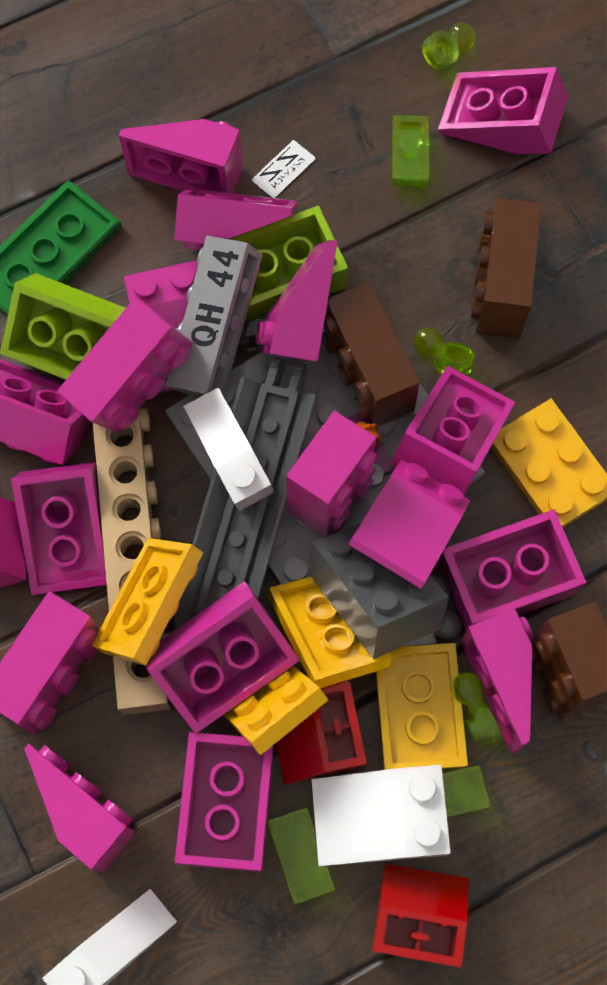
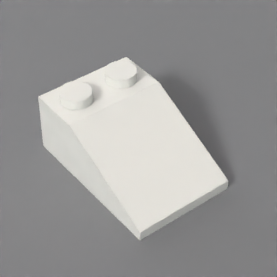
[312,765,451,866]

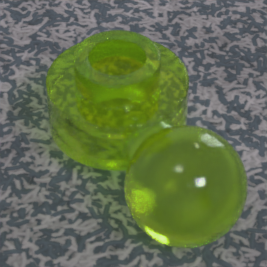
[422,22,475,70]
[413,327,475,375]
[451,672,502,747]

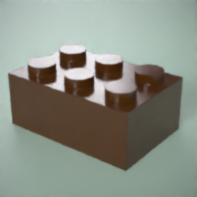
[470,198,542,339]
[322,282,420,427]
[531,601,607,720]

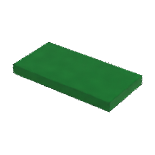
[0,180,123,316]

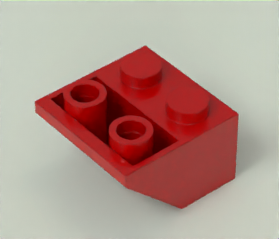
[276,681,367,786]
[371,863,469,968]

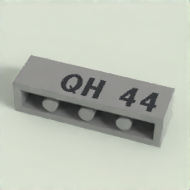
[166,235,263,397]

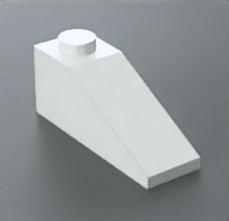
[184,387,274,511]
[42,889,177,985]

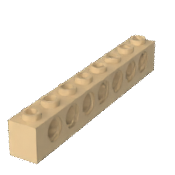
[93,407,171,716]

